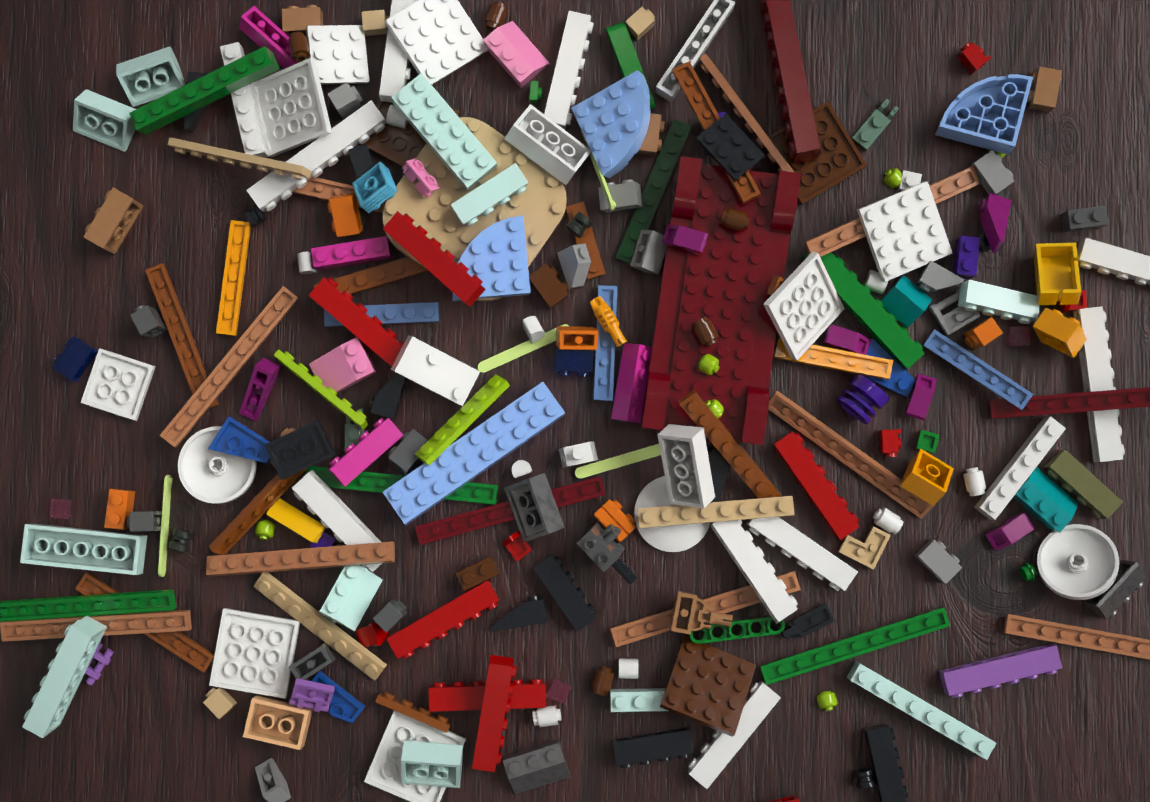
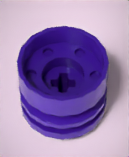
[836,374,889,425]

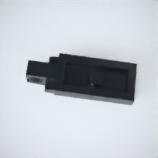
[781,603,835,639]

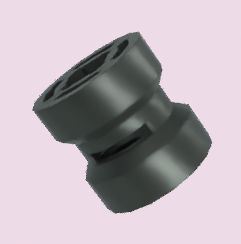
[566,211,593,238]
[169,528,193,552]

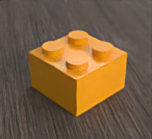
[1033,308,1087,358]
[900,449,954,506]

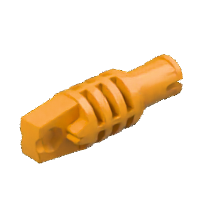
[590,296,627,347]

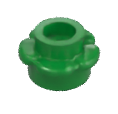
[1019,563,1037,582]

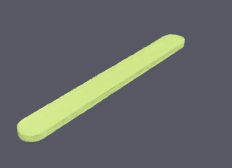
[581,130,616,211]
[478,324,568,373]
[575,444,661,479]
[158,475,173,577]

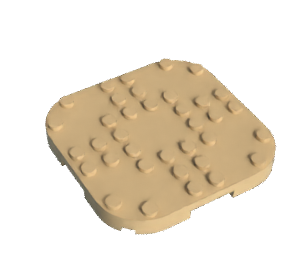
[383,117,567,302]

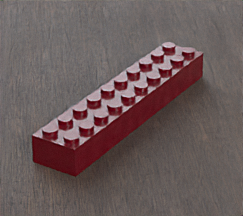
[759,0,820,164]

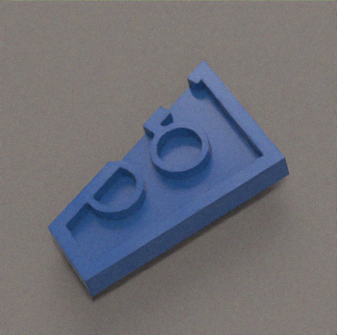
[863,338,916,398]
[208,416,271,463]
[312,671,366,723]

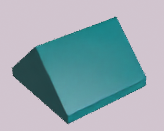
[881,275,932,328]

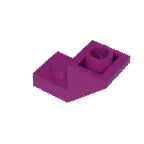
[662,225,708,252]
[824,325,871,355]
[905,373,937,421]
[985,512,1034,551]

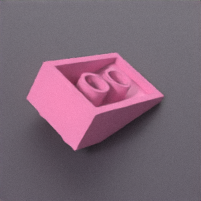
[309,337,377,393]

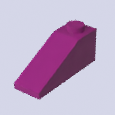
[979,193,1012,254]
[239,358,281,421]

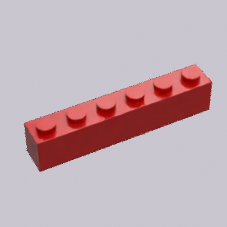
[383,211,486,307]
[309,277,405,367]
[772,431,859,540]
[386,579,500,659]
[472,655,517,772]
[428,678,547,712]

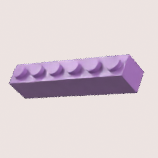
[939,643,1062,698]

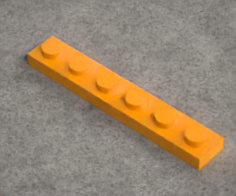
[216,220,251,336]
[775,338,893,380]

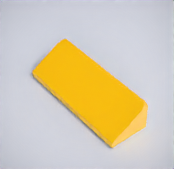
[266,498,326,543]

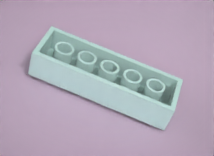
[391,73,497,191]
[20,524,147,575]
[22,616,107,738]

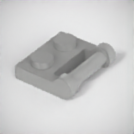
[929,288,981,336]

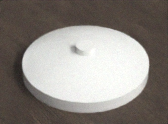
[178,426,257,504]
[634,476,710,552]
[1037,524,1119,600]

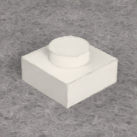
[898,170,922,191]

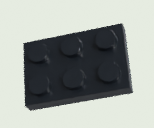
[696,113,765,182]
[265,419,336,480]

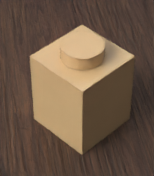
[625,7,655,41]
[361,10,390,36]
[203,687,237,719]

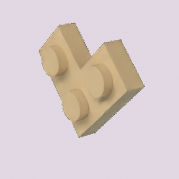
[838,526,891,570]

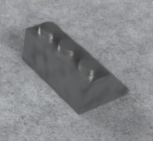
[504,473,565,542]
[1084,560,1146,619]
[503,739,571,794]

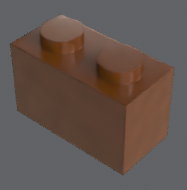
[529,263,570,310]
[456,556,500,591]

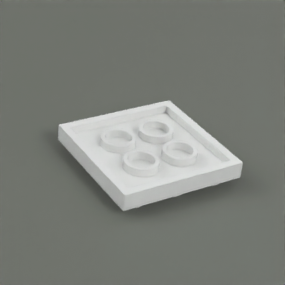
[306,25,369,85]
[81,348,156,421]

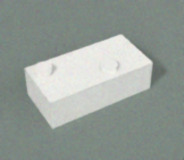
[504,104,591,185]
[391,335,480,406]
[658,424,715,508]

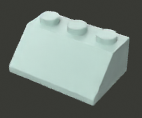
[116,46,185,107]
[73,89,136,152]
[320,565,383,632]
[401,741,463,788]

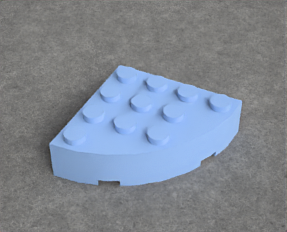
[571,70,651,178]
[935,74,1033,155]
[452,215,530,301]

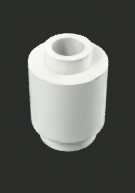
[963,467,986,496]
[873,507,903,534]
[533,705,561,727]

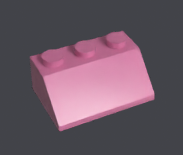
[483,21,550,88]

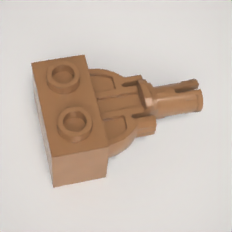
[670,591,733,635]

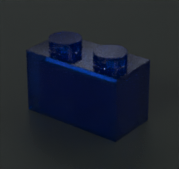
[52,336,98,382]
[554,347,594,377]

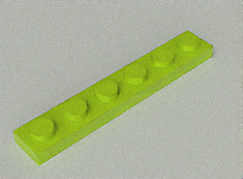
[274,349,368,430]
[415,374,510,466]

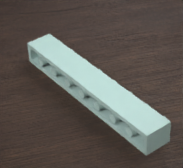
[846,661,996,760]

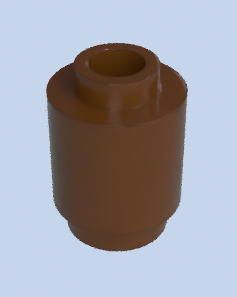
[484,1,508,31]
[288,32,310,62]
[720,208,750,232]
[692,317,719,347]
[591,665,615,696]

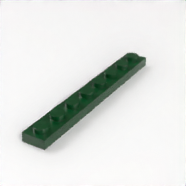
[615,119,691,265]

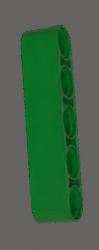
[606,22,655,110]
[689,615,785,644]

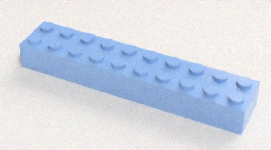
[383,382,565,525]

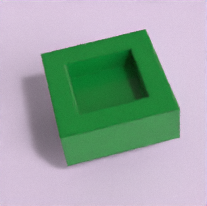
[529,81,542,105]
[915,430,940,453]

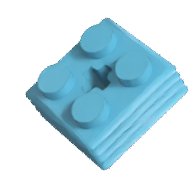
[352,162,397,213]

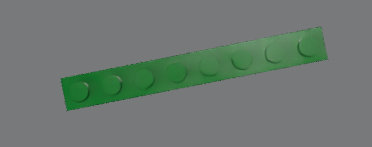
[129,46,280,135]
[801,252,925,370]

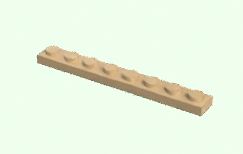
[168,137,312,180]
[637,496,795,528]
[253,572,387,681]

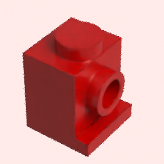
[958,42,991,75]
[878,429,902,457]

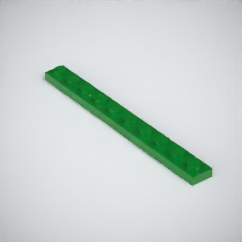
[306,466,498,504]
[0,589,177,622]
[760,607,950,685]

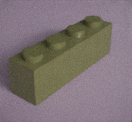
[1044,450,1123,519]

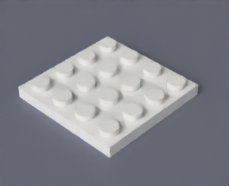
[384,0,488,85]
[251,58,332,157]
[857,181,952,282]
[763,252,844,360]
[209,608,300,698]
[364,710,466,802]

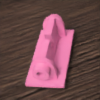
[402,158,440,198]

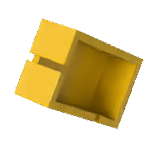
[1033,243,1081,305]

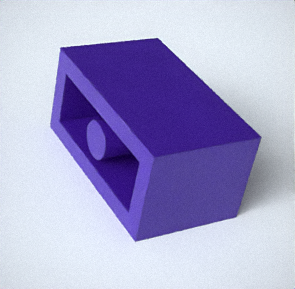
[952,236,980,279]

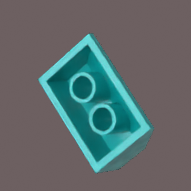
[1013,467,1079,533]

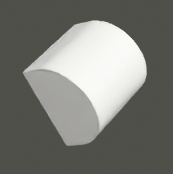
[386,105,408,129]
[297,251,317,274]
[865,270,888,294]
[523,316,545,343]
[512,460,532,478]
[618,658,638,679]

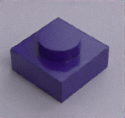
[310,532,336,548]

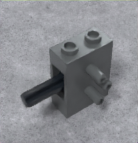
[577,521,637,584]

